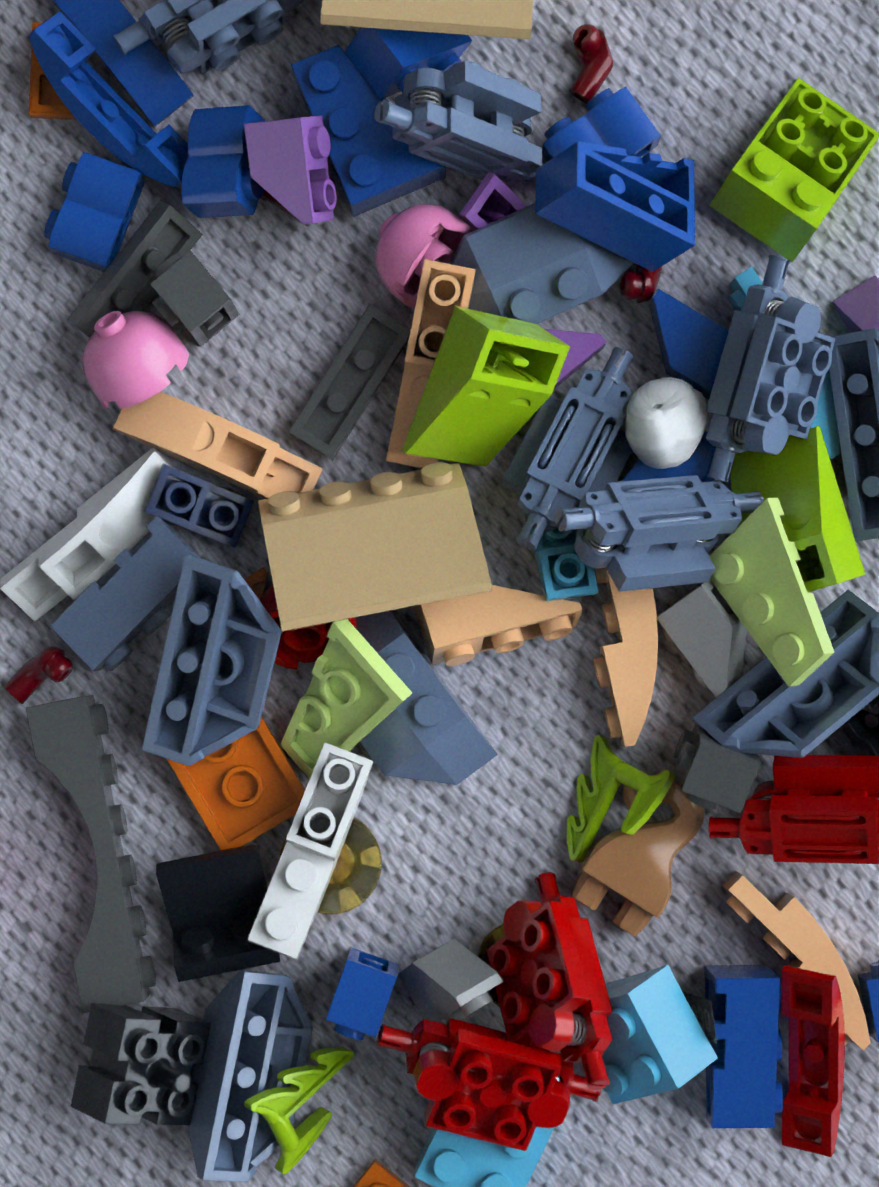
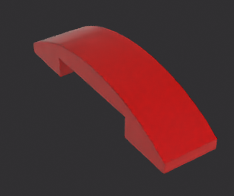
[781,965,845,1157]

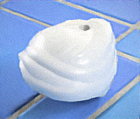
[623,377,708,469]

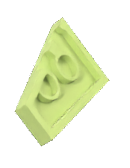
[709,497,834,687]
[280,619,412,779]

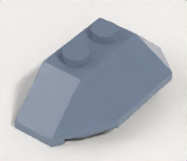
[449,203,634,324]
[829,328,879,542]
[142,555,282,766]
[692,590,879,758]
[356,610,498,785]
[187,970,313,1182]

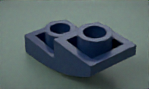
[144,464,254,548]

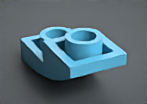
[530,527,598,601]

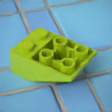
[709,77,879,262]
[402,306,570,467]
[730,426,865,592]

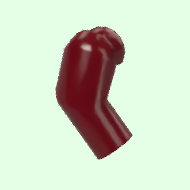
[569,24,613,104]
[620,264,662,303]
[4,646,73,704]

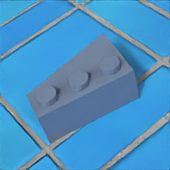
[50,516,202,671]

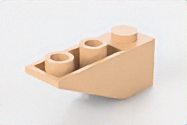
[414,585,583,666]

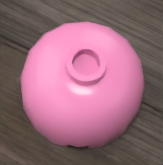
[375,204,474,309]
[82,311,189,409]

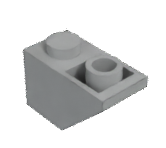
[657,579,747,698]
[398,939,503,1023]

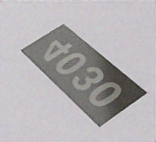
[682,991,717,1043]

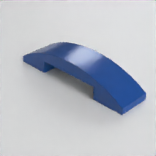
[51,0,194,127]
[28,11,189,188]

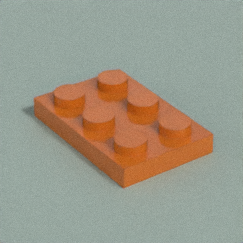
[146,716,306,850]

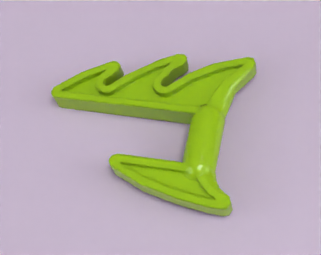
[567,735,676,863]
[244,1046,354,1175]

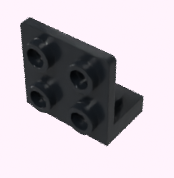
[156,844,280,982]

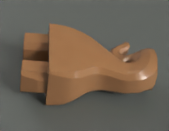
[571,772,705,937]

